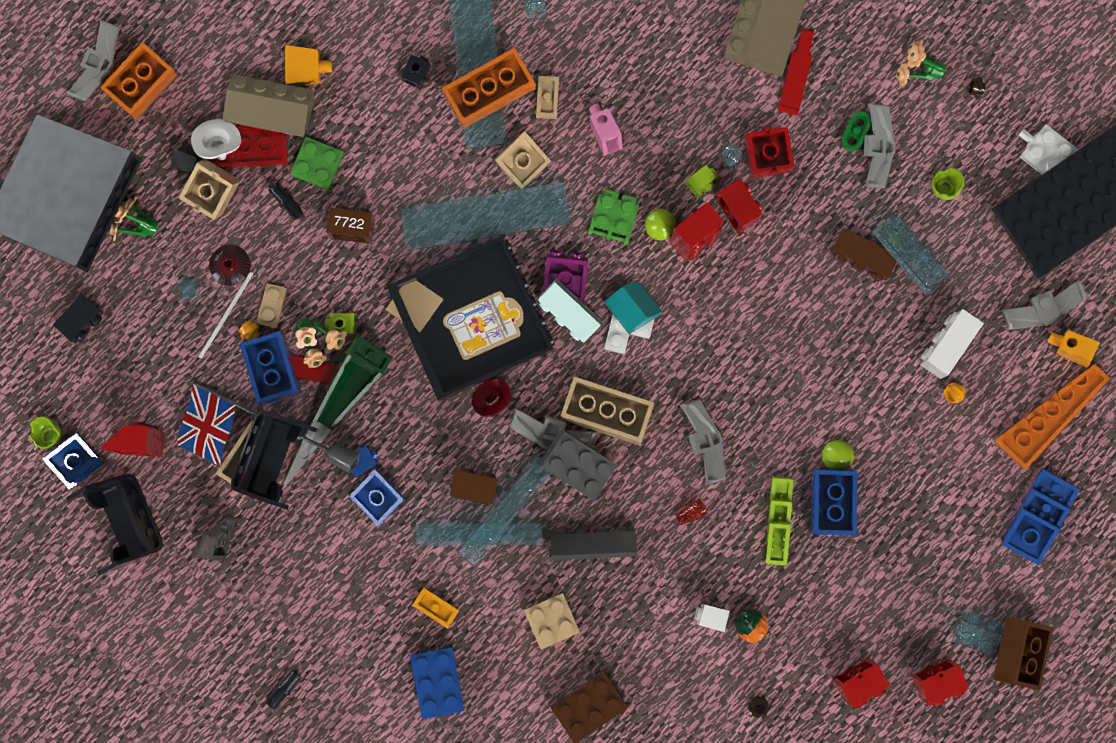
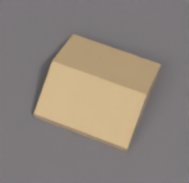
[494,131,551,190]

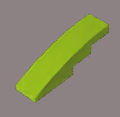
[765,476,794,566]

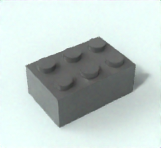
[539,428,617,501]

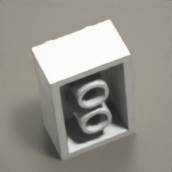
[920,309,984,379]

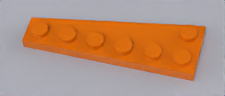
[993,364,1110,470]

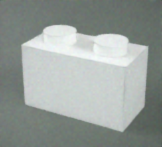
[694,604,730,632]

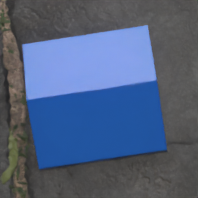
[42,432,103,490]
[350,468,405,526]

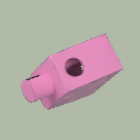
[589,103,623,156]

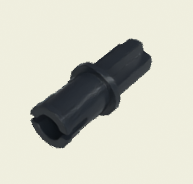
[268,182,303,220]
[266,670,302,709]

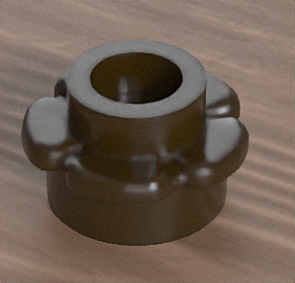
[969,78,986,98]
[748,696,769,718]

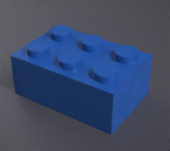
[240,331,302,406]
[811,470,858,535]
[410,647,465,719]

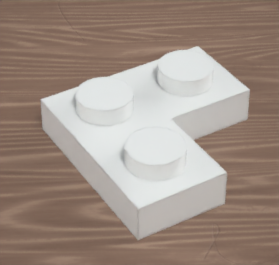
[604,315,654,354]

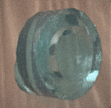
[721,145,742,168]

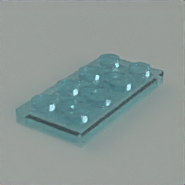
[872,213,949,296]

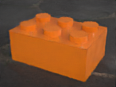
[100,42,177,120]

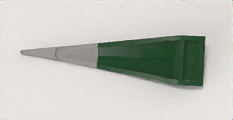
[282,335,393,487]

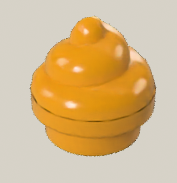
[238,320,260,341]
[944,383,965,403]

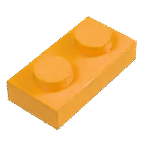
[412,588,460,629]

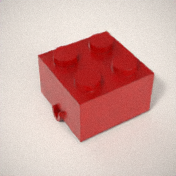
[744,127,795,179]
[715,179,763,234]
[832,658,890,708]
[911,659,969,707]

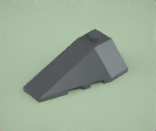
[196,518,236,560]

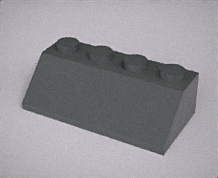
[551,527,637,560]

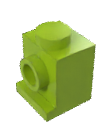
[685,165,719,199]
[325,313,356,336]

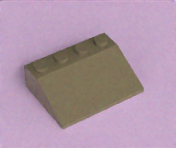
[723,0,806,77]

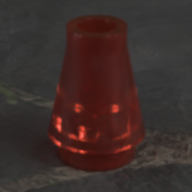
[675,499,708,526]

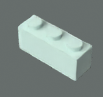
[538,278,602,343]

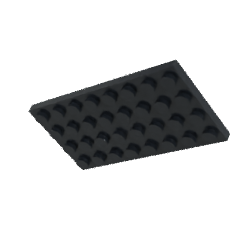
[991,125,1116,278]

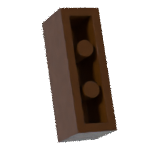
[830,228,900,281]

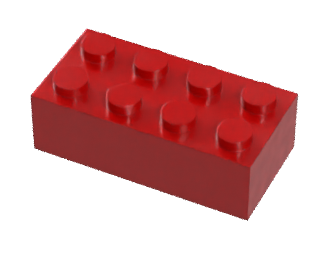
[670,202,724,261]

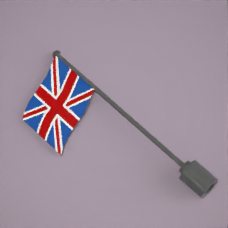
[177,379,360,473]

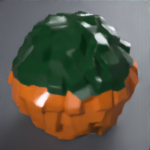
[735,609,769,643]

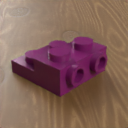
[543,250,589,302]

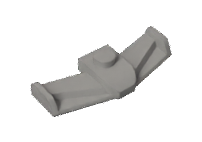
[67,19,119,102]
[864,103,896,188]
[1001,280,1086,330]
[679,399,726,486]
[510,407,596,450]

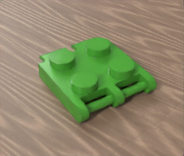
[588,188,639,245]

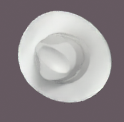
[191,119,241,160]

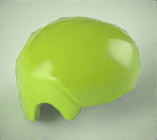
[931,167,965,200]
[645,208,677,241]
[29,416,62,450]
[822,440,855,471]

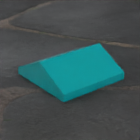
[604,281,663,334]

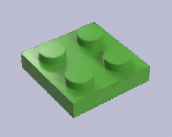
[290,137,345,191]

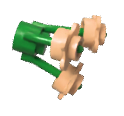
[295,319,347,368]

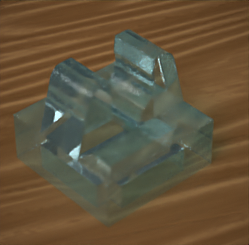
[523,0,546,22]

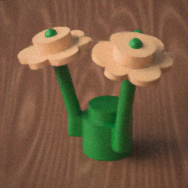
[896,40,945,86]
[109,196,158,241]

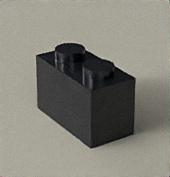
[53,294,104,344]

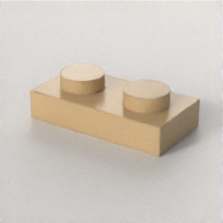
[536,76,559,119]
[256,283,288,329]

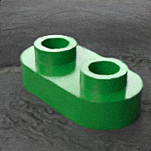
[841,111,871,152]

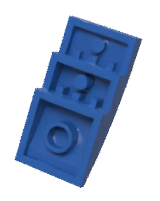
[1001,468,1080,565]

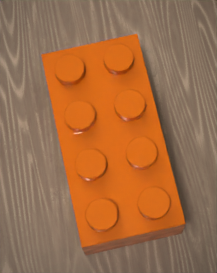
[442,47,536,129]

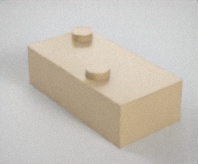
[561,377,654,446]

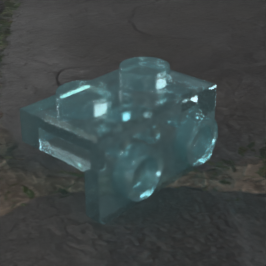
[952,611,1003,656]

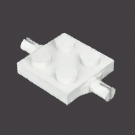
[1018,124,1079,175]

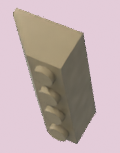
[223,74,314,137]

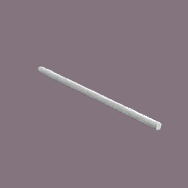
[198,272,253,359]

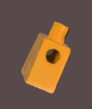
[285,45,333,87]
[1048,330,1100,368]

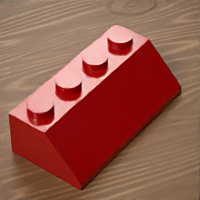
[102,421,165,457]

